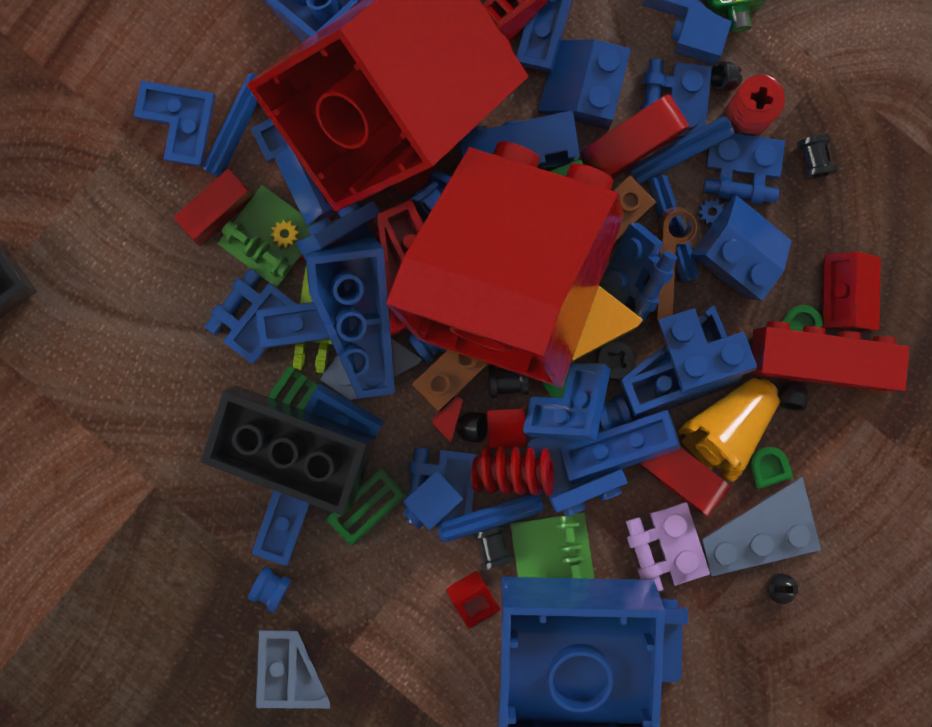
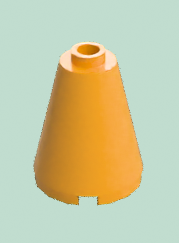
[678,378,780,482]

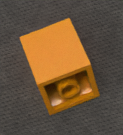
[571,286,643,363]

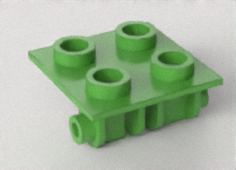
[217,185,315,288]
[510,513,594,579]

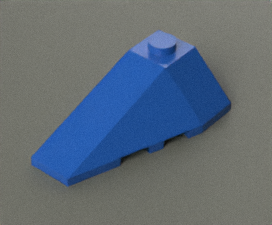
[306,237,395,399]

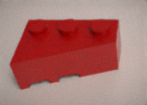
[374,199,423,337]

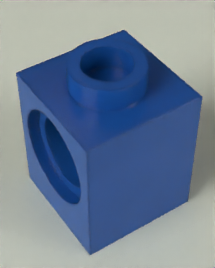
[403,470,463,530]

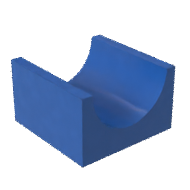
[497,577,665,727]

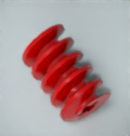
[725,75,785,136]
[471,445,554,497]

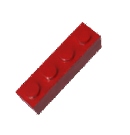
[749,321,910,392]

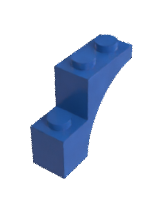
[642,0,732,65]

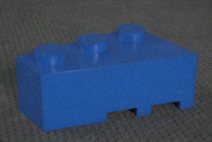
[459,110,580,171]
[620,305,742,421]

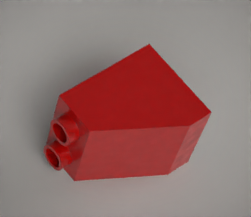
[246,0,529,212]
[386,141,624,388]

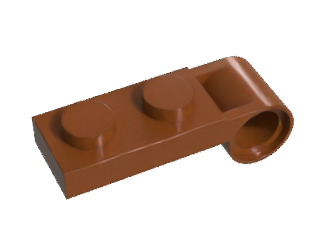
[653,207,698,321]

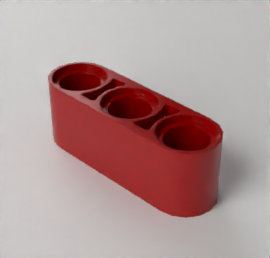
[580,94,690,178]
[637,447,731,518]

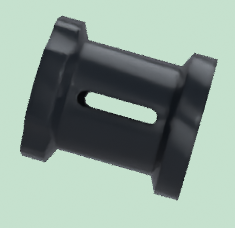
[797,134,837,180]
[488,365,529,399]
[471,525,514,571]

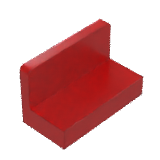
[173,168,253,247]
[823,252,881,331]

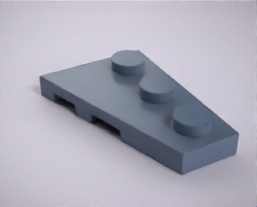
[700,477,821,577]

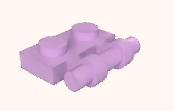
[626,502,710,591]

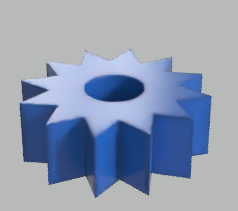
[697,197,725,226]

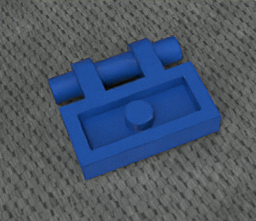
[640,59,712,139]
[703,133,785,204]
[599,222,677,322]
[204,269,296,365]
[404,447,478,526]

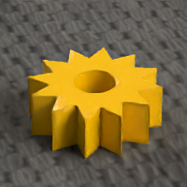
[270,219,300,249]

